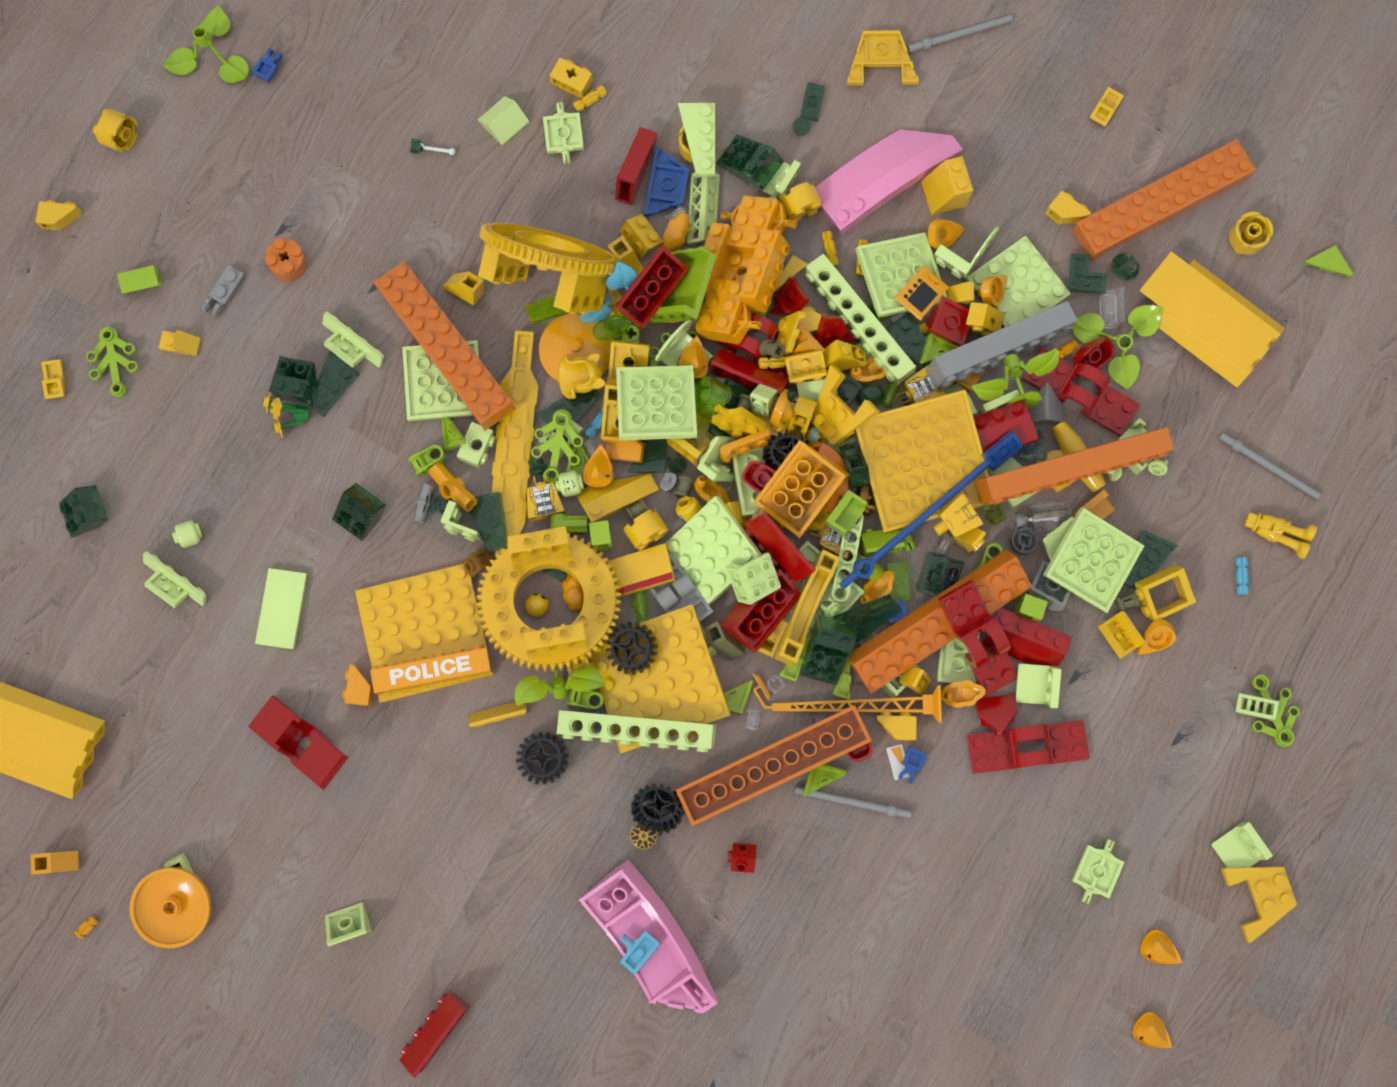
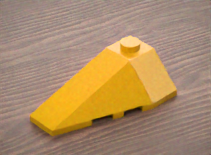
[576,474,659,523]

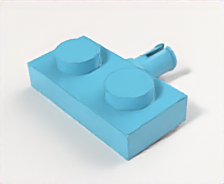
[619,930,661,975]

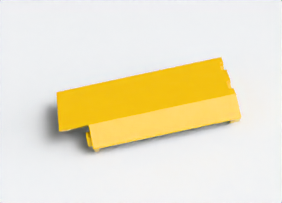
[1139,251,1284,387]
[0,682,105,800]

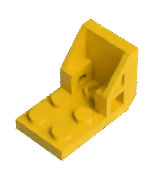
[667,396,726,467]

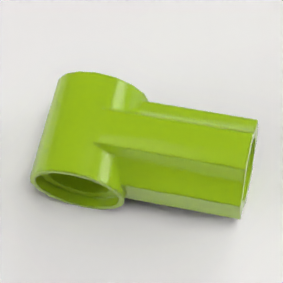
[550,514,588,533]

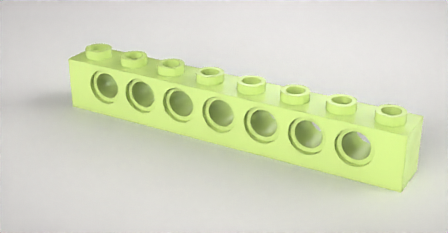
[805,253,916,385]
[557,710,716,752]

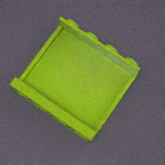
[649,246,716,324]

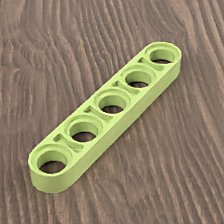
[832,514,864,603]

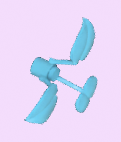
[579,261,637,323]

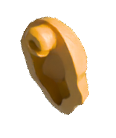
[663,212,690,252]
[850,357,892,383]
[694,476,731,504]
[861,571,895,607]
[562,573,584,612]
[941,680,985,708]

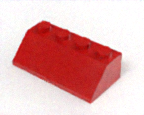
[615,245,689,329]
[711,349,789,397]
[973,399,1039,453]
[743,508,816,583]
[720,568,801,653]
[982,607,1072,667]
[399,991,470,1078]

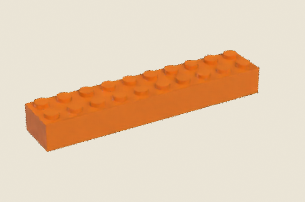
[1072,139,1256,261]
[373,261,515,431]
[975,427,1174,505]
[846,549,1033,694]
[676,705,872,826]

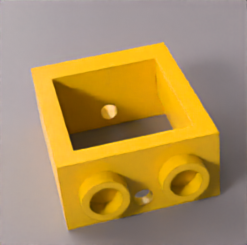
[1134,564,1196,621]

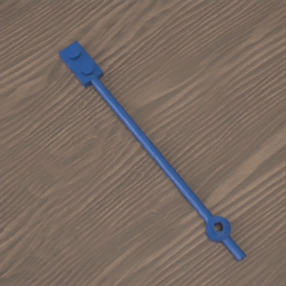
[839,430,1023,590]

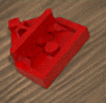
[770,277,810,315]
[815,315,856,349]
[975,694,1017,736]

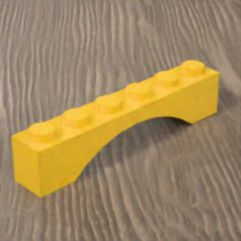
[774,550,840,667]

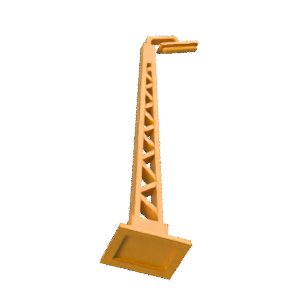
[753,673,942,723]

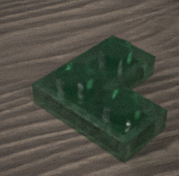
[1067,253,1107,294]

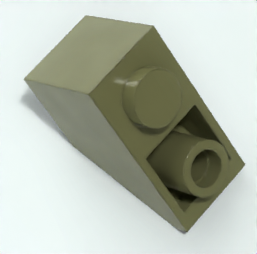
[703,619,746,660]

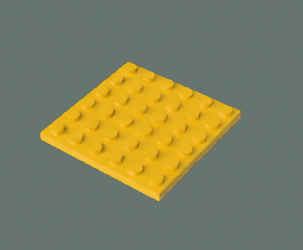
[855,390,989,533]
[355,564,494,703]
[590,604,731,754]

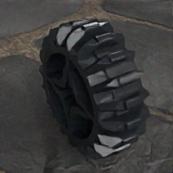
[762,431,811,471]
[606,622,659,675]
[516,732,569,785]
[631,783,684,836]

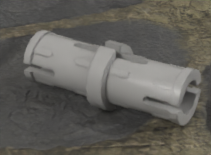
[413,484,434,524]

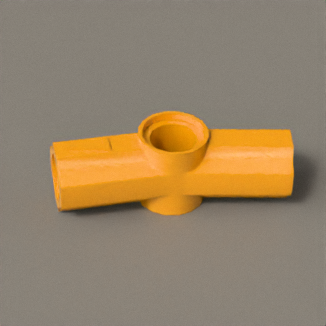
[428,462,478,512]

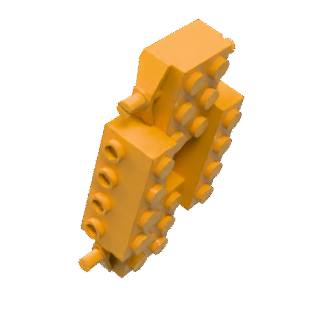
[695,195,797,344]

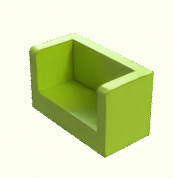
[826,489,868,538]
[589,520,613,551]
[1014,594,1048,622]

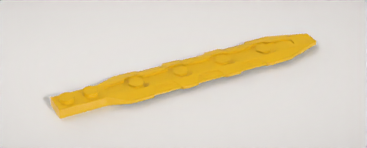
[487,331,539,555]

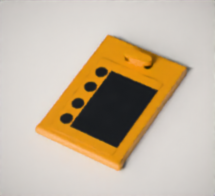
[894,265,949,321]

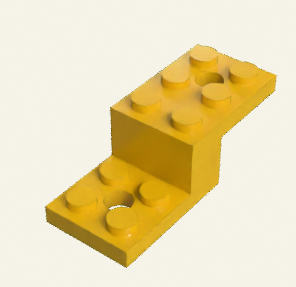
[601,340,650,439]

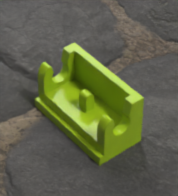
[117,265,162,294]

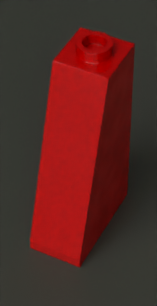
[615,127,657,205]

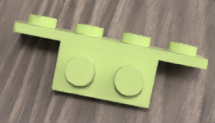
[322,311,384,368]
[143,551,206,608]

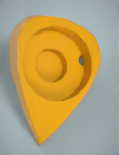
[928,219,965,249]
[977,275,1007,307]
[677,336,708,378]
[770,389,793,427]
[583,444,614,488]
[1137,619,1176,655]
[1140,930,1183,964]
[1132,1012,1173,1048]

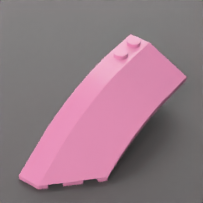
[815,129,963,235]
[579,860,719,1014]

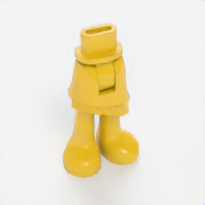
[1244,512,1318,559]

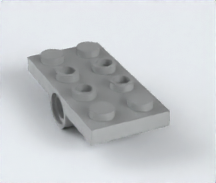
[650,551,714,623]

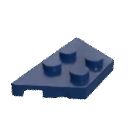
[644,147,689,216]

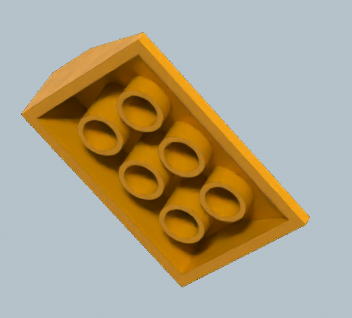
[754,440,850,538]

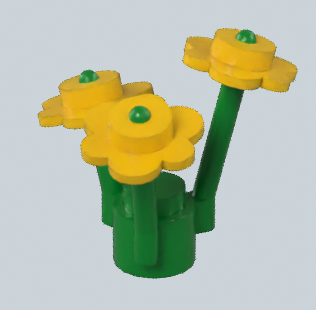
[262,392,308,438]

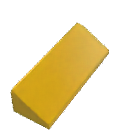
[468,702,528,728]

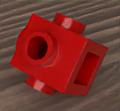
[727,843,756,873]

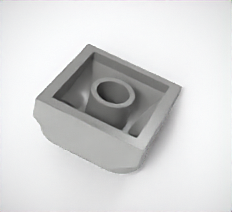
[1027,560,1071,611]

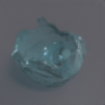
[1016,426,1048,461]

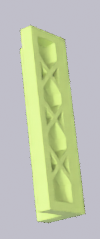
[687,173,720,246]

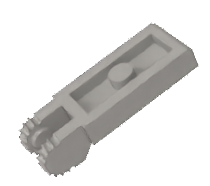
[201,265,246,317]

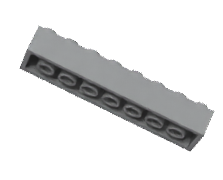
[925,301,1078,390]

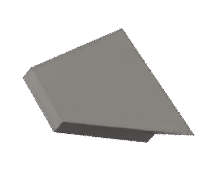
[1028,382,1064,425]

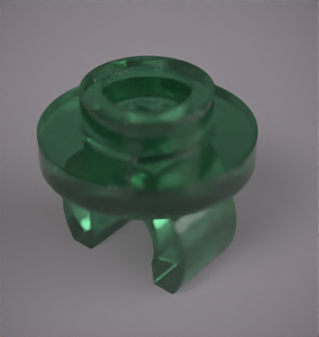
[667,453,687,473]
[528,457,548,476]

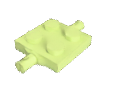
[543,102,584,164]
[1071,839,1125,904]

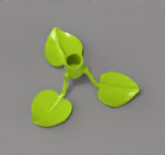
[162,5,249,83]
[1072,305,1163,389]
[972,347,1059,410]
[514,665,605,706]

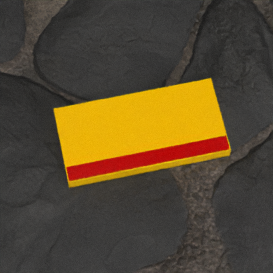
[606,543,675,597]

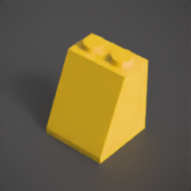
[921,156,973,216]

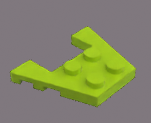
[778,626,852,700]

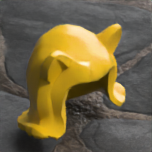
[558,354,606,399]

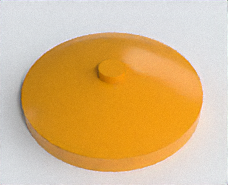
[539,313,613,382]
[130,867,211,948]

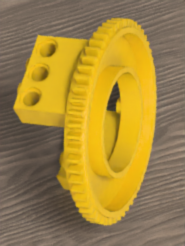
[478,222,620,314]
[476,526,621,672]

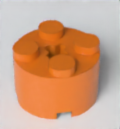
[265,238,307,282]

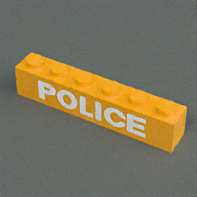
[370,645,493,695]

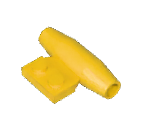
[1036,421,1106,493]

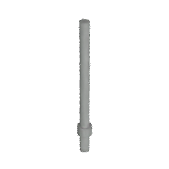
[907,15,1013,53]
[1219,432,1321,500]
[794,786,912,818]

